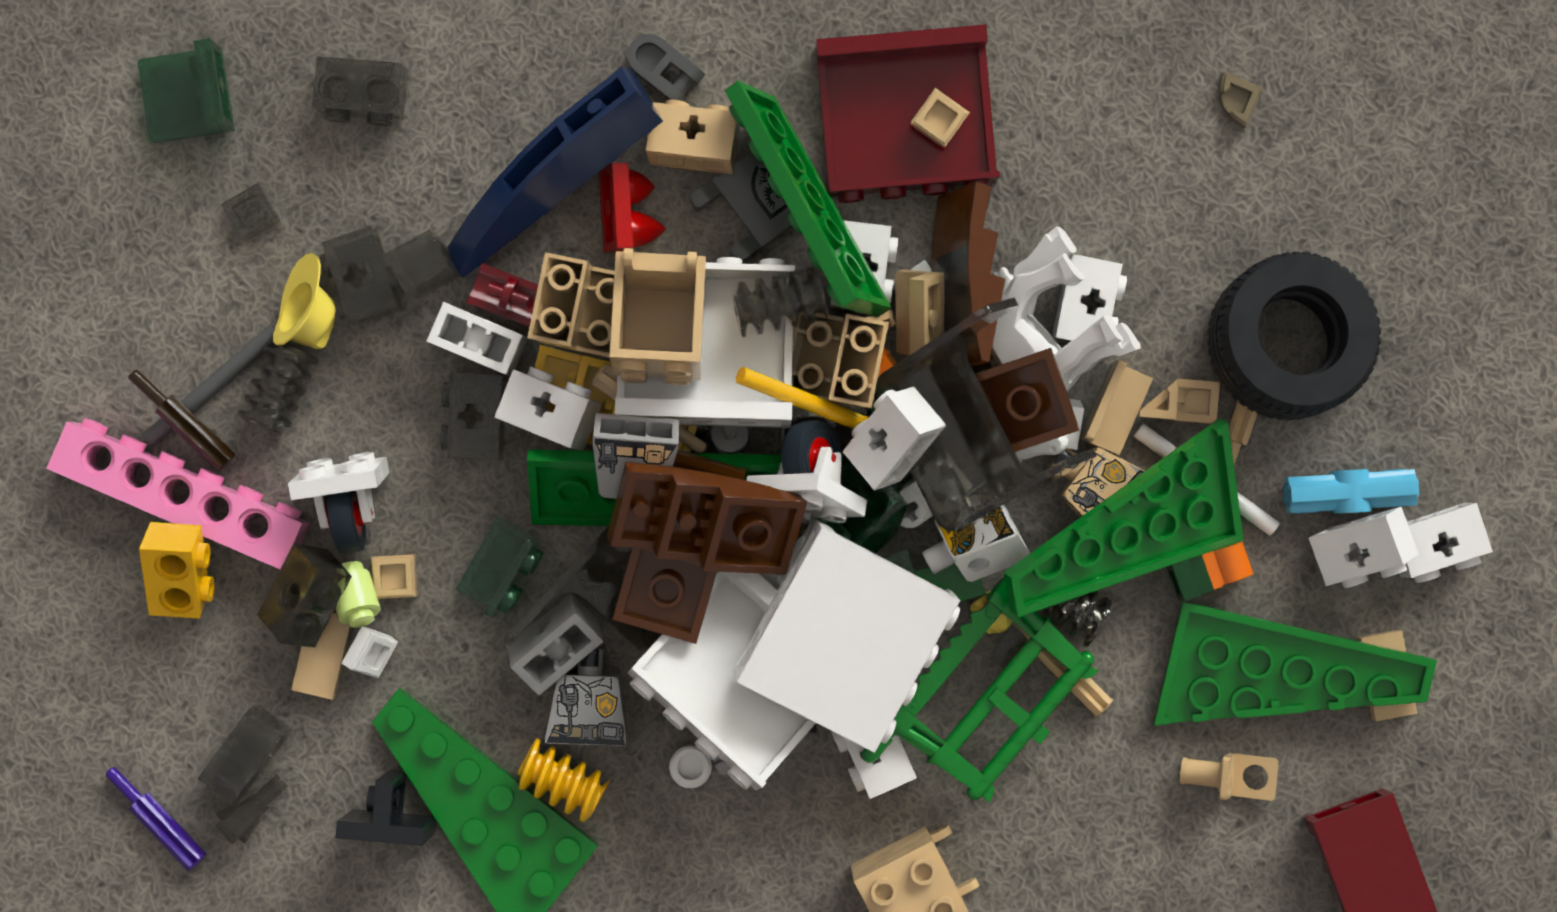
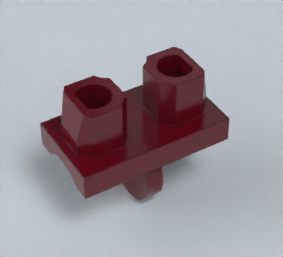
[467,263,538,327]

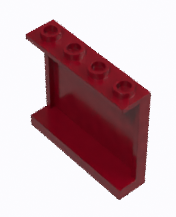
[816,24,1000,203]

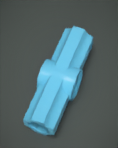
[1283,469,1419,514]

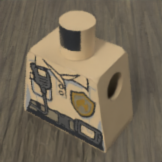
[1050,447,1145,518]

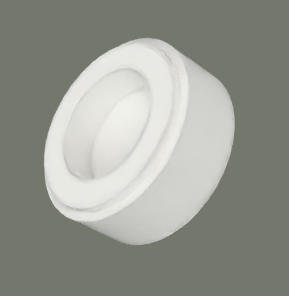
[669,744,712,788]

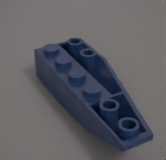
[447,67,663,278]

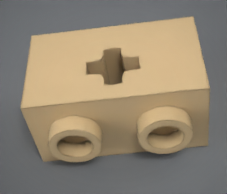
[646,100,740,175]

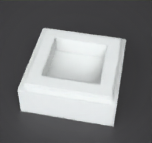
[342,626,398,678]

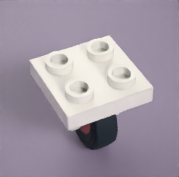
[747,420,867,524]
[288,452,389,554]

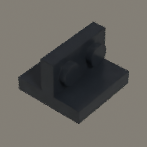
[335,770,436,846]

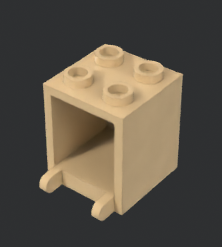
[609,248,706,386]
[851,825,980,912]

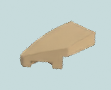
[1138,378,1220,424]

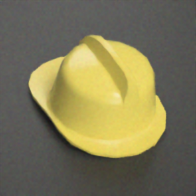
[273,253,336,349]

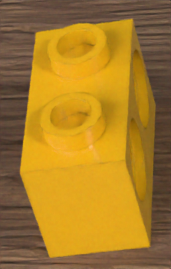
[139,522,215,619]

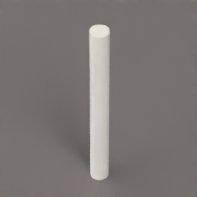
[1133,423,1280,536]

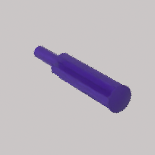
[106,767,207,871]

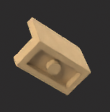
[895,269,945,365]
[1079,360,1153,456]

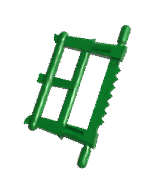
[862,577,1099,803]

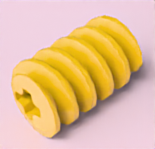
[516,738,611,823]

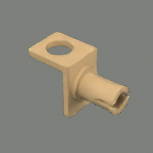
[1180,753,1279,801]

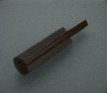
[128,370,236,471]

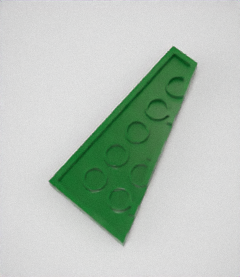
[1004,418,1244,617]
[1153,600,1437,726]
[372,687,599,912]

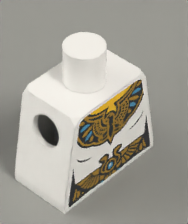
[922,479,1030,582]

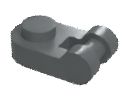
[628,34,705,101]

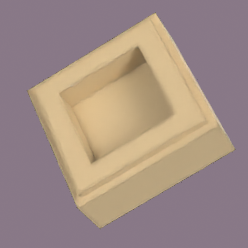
[910,88,970,149]
[371,554,418,599]

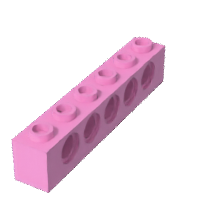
[46,418,310,570]

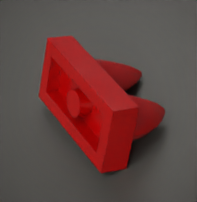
[599,163,665,253]

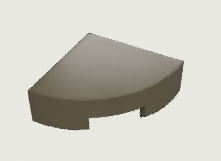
[1219,71,1263,129]

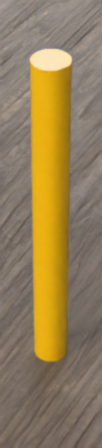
[736,367,869,429]

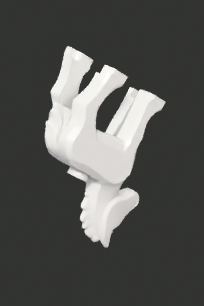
[990,226,1141,473]

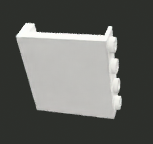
[615,257,795,428]
[733,520,960,753]
[627,572,816,790]

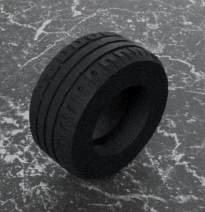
[1207,252,1381,420]

